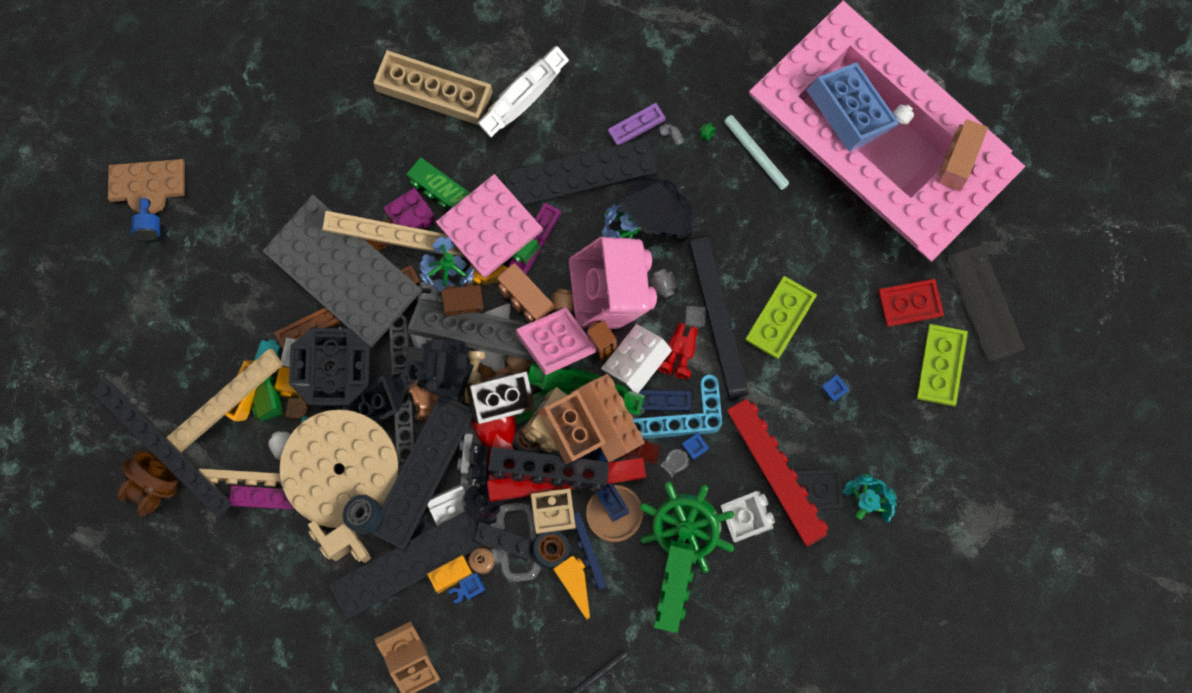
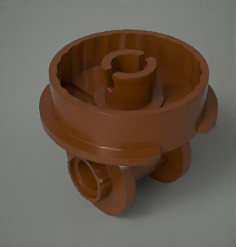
[117,451,179,517]

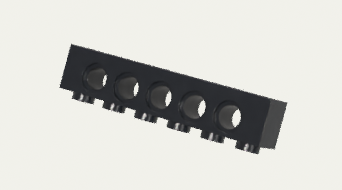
[488,447,610,492]

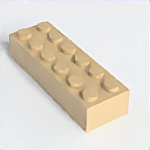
[373,50,493,125]

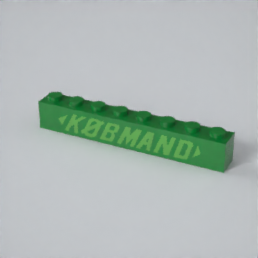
[407,157,540,265]

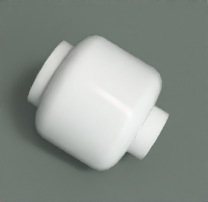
[268,431,291,460]

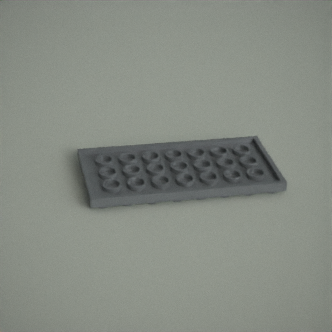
[263,195,422,348]

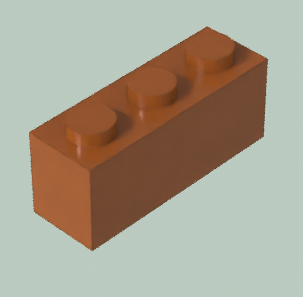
[587,320,617,363]

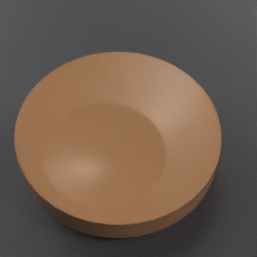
[586,485,643,542]

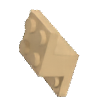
[531,488,576,534]
[308,520,373,564]

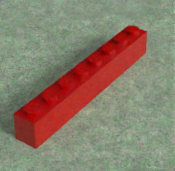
[727,399,828,547]

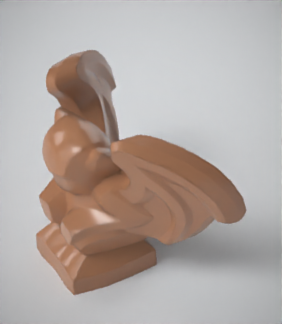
[408,385,450,421]

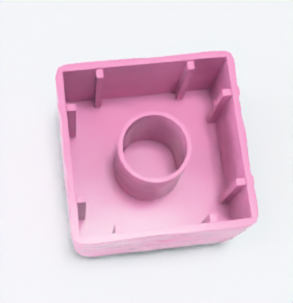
[569,237,657,330]

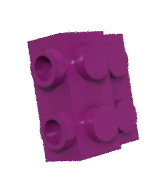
[383,188,435,229]

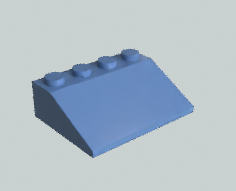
[807,62,899,152]

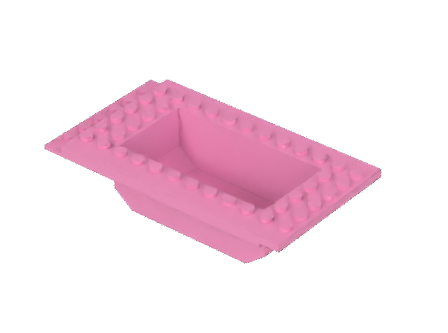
[749,1,1025,262]

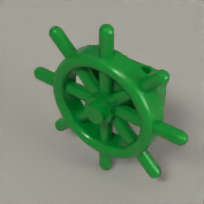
[640,481,734,573]

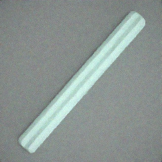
[725,115,789,190]

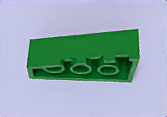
[654,540,698,633]

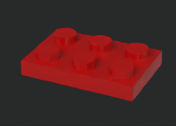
[878,279,944,327]

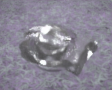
[661,449,689,477]

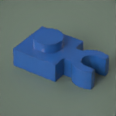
[448,573,486,603]

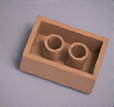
[938,119,989,192]
[497,263,554,323]
[538,390,606,464]

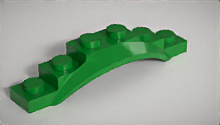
[528,363,645,415]

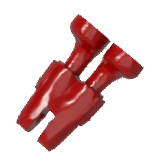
[657,322,698,379]

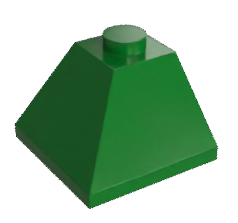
[252,375,284,421]

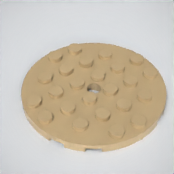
[280,410,399,528]

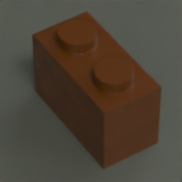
[441,283,483,316]

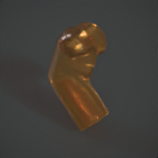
[477,363,495,378]

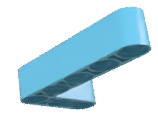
[633,375,722,439]

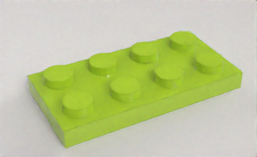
[745,276,817,360]
[916,324,968,407]

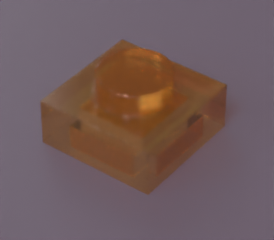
[286,398,308,419]

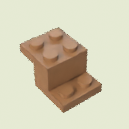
[374,621,440,693]

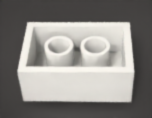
[601,324,672,393]

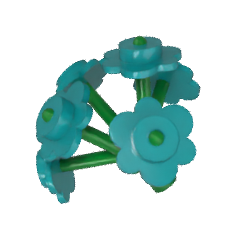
[842,474,897,522]

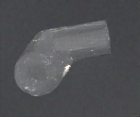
[659,123,685,146]

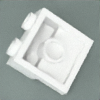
[720,491,775,542]

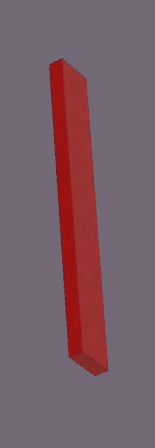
[487,458,646,502]

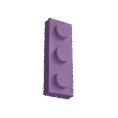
[608,103,665,146]

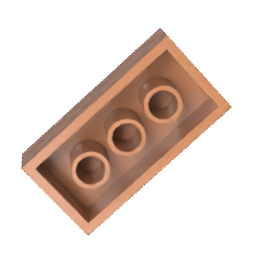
[572,374,645,462]

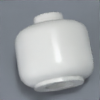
[893,104,914,125]

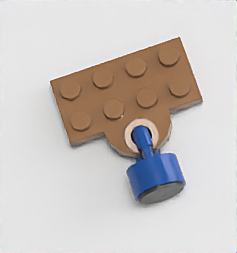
[108,159,185,241]

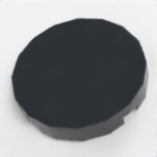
[462,486,500,522]

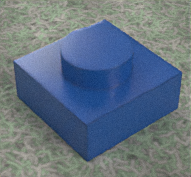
[821,375,849,402]
[682,433,709,460]

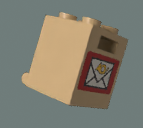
[521,387,568,454]

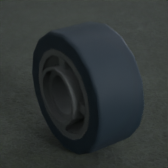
[343,495,383,535]

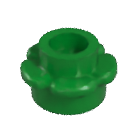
[699,123,716,140]

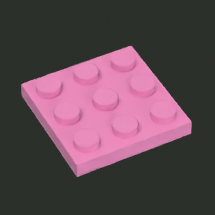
[516,308,596,375]

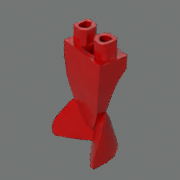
[472,415,516,481]

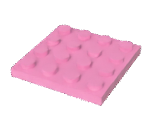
[436,174,543,279]

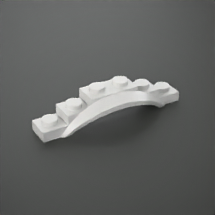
[477,46,569,137]

